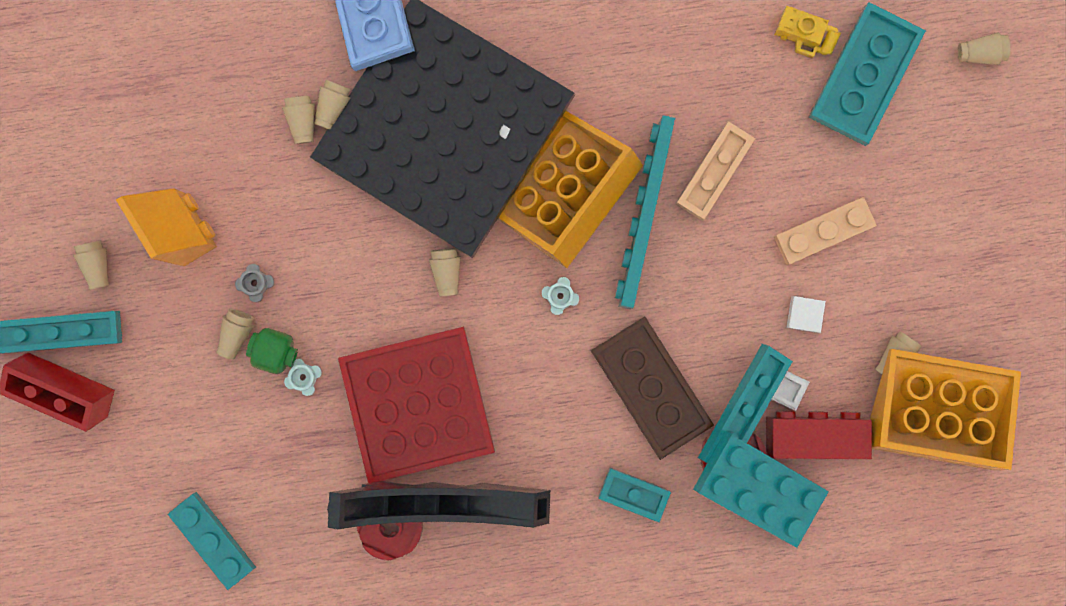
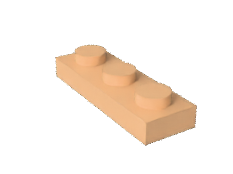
[676,121,756,221]
[774,197,877,265]

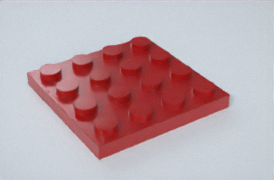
[338,326,495,483]

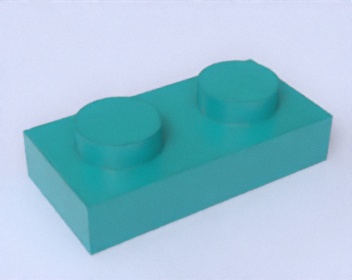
[598,467,671,523]

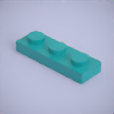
[167,492,256,590]

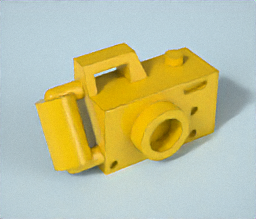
[774,6,841,58]

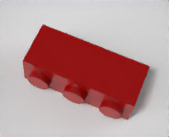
[0,352,115,432]
[766,411,872,459]

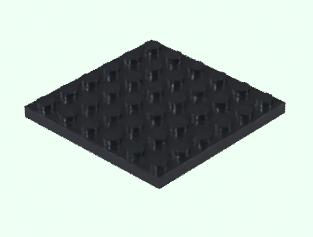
[310,0,575,258]

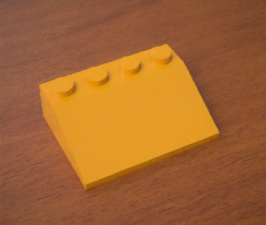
[498,111,643,268]
[870,349,1021,470]

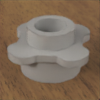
[235,264,274,302]

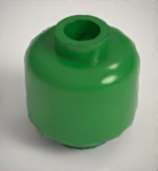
[246,328,298,374]

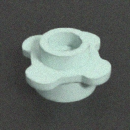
[542,277,579,315]
[284,359,322,396]

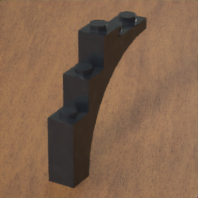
[327,481,551,529]

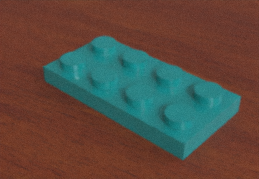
[808,2,926,146]
[693,431,829,548]

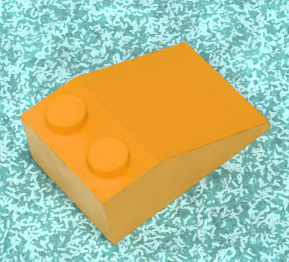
[116,188,217,266]

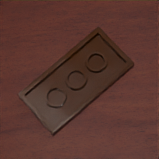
[590,316,714,460]

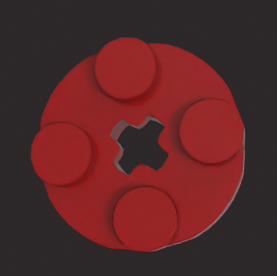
[357,522,423,561]

